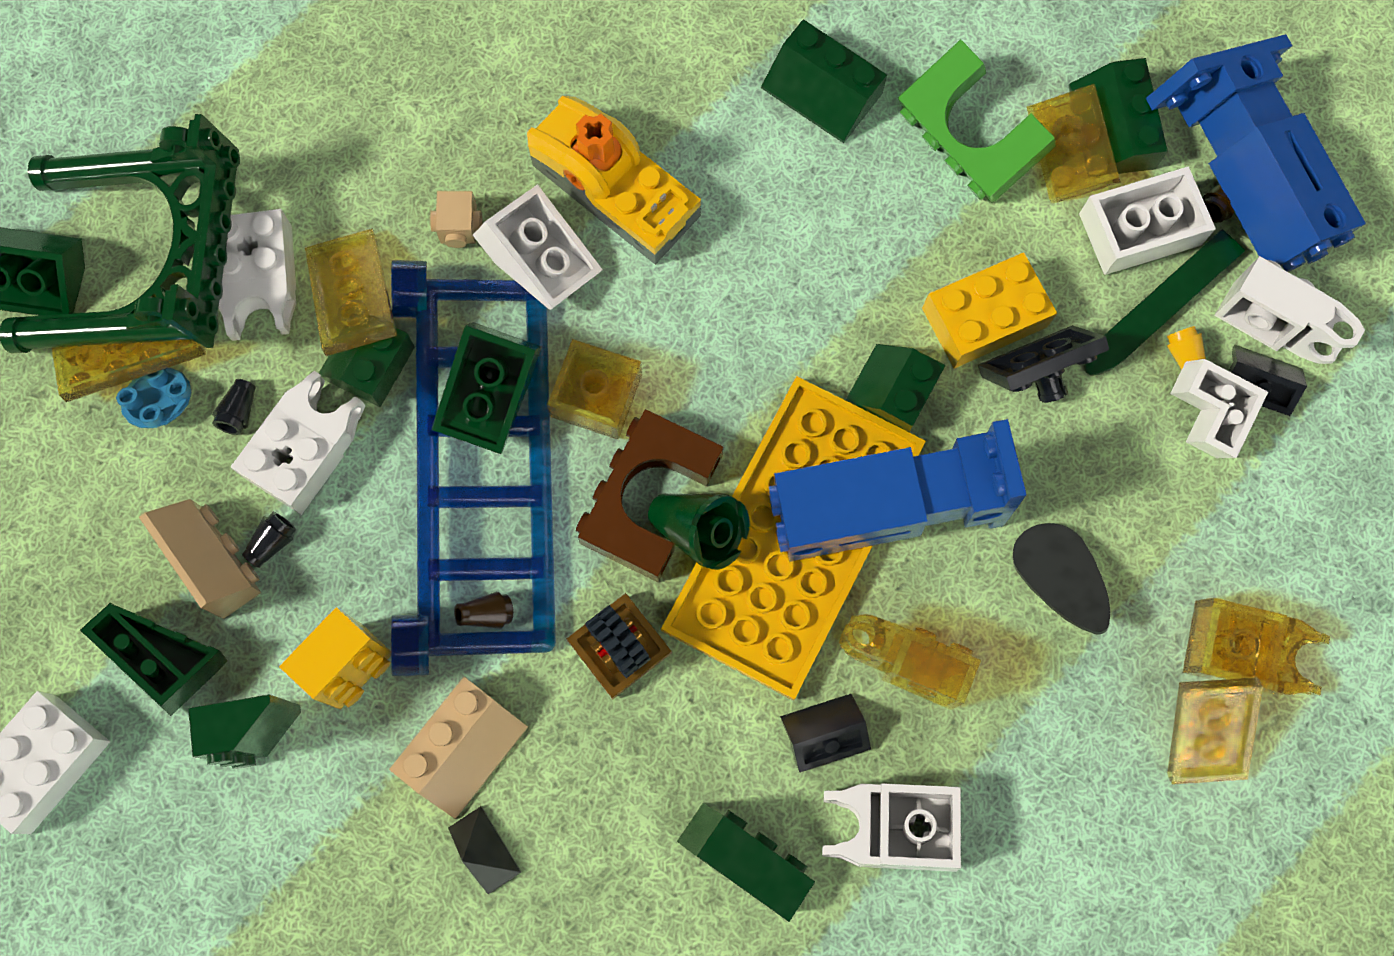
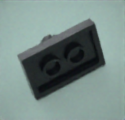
[978,325,1109,403]

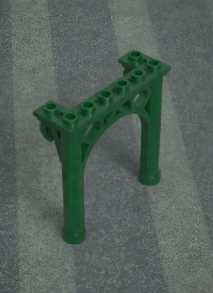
[0,114,240,354]

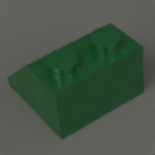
[319,315,415,407]
[846,344,946,433]

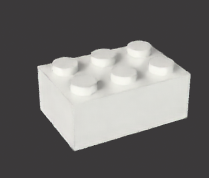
[1079,166,1216,275]
[0,691,111,834]

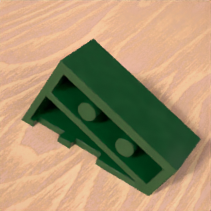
[80,603,228,716]
[677,803,815,922]

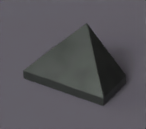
[448,806,521,894]

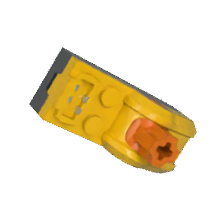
[527,96,701,265]

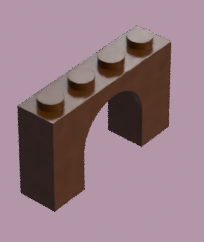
[576,409,724,582]

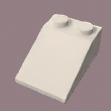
[473,184,603,310]

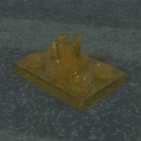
[1027,84,1121,203]
[1167,677,1263,784]

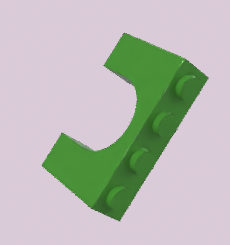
[898,39,1056,203]

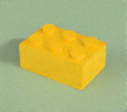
[922,252,1057,369]
[279,607,393,710]

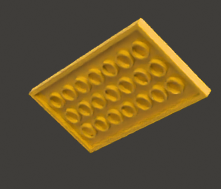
[661,376,926,701]

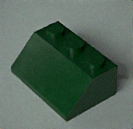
[761,19,887,144]
[1068,58,1168,178]
[0,227,85,316]
[188,694,301,769]

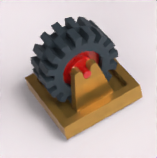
[566,593,672,700]

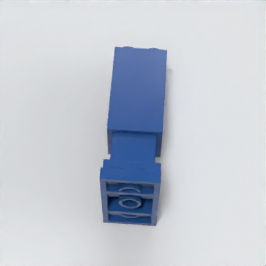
[1146,34,1366,272]
[769,419,1027,562]

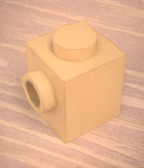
[430,191,482,248]

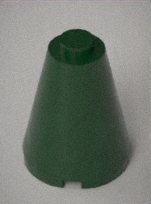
[648,493,750,570]

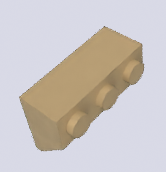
[139,499,261,619]
[389,677,528,819]

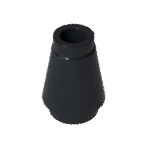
[212,379,256,435]
[242,511,296,568]

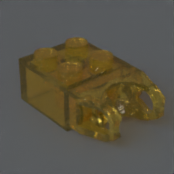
[1182,598,1330,696]
[838,614,981,710]

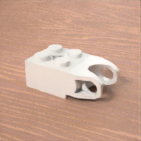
[219,209,296,341]
[1214,256,1365,364]
[231,371,365,515]
[822,784,961,872]

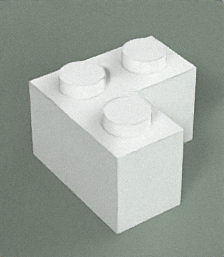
[1170,359,1268,458]

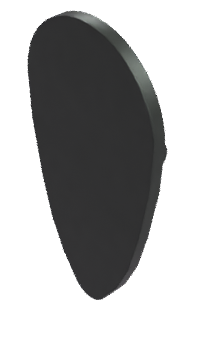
[1013,523,1110,635]

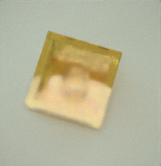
[547,339,642,440]

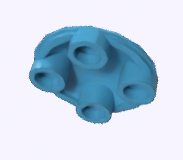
[116,363,192,428]

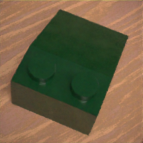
[431,322,542,454]

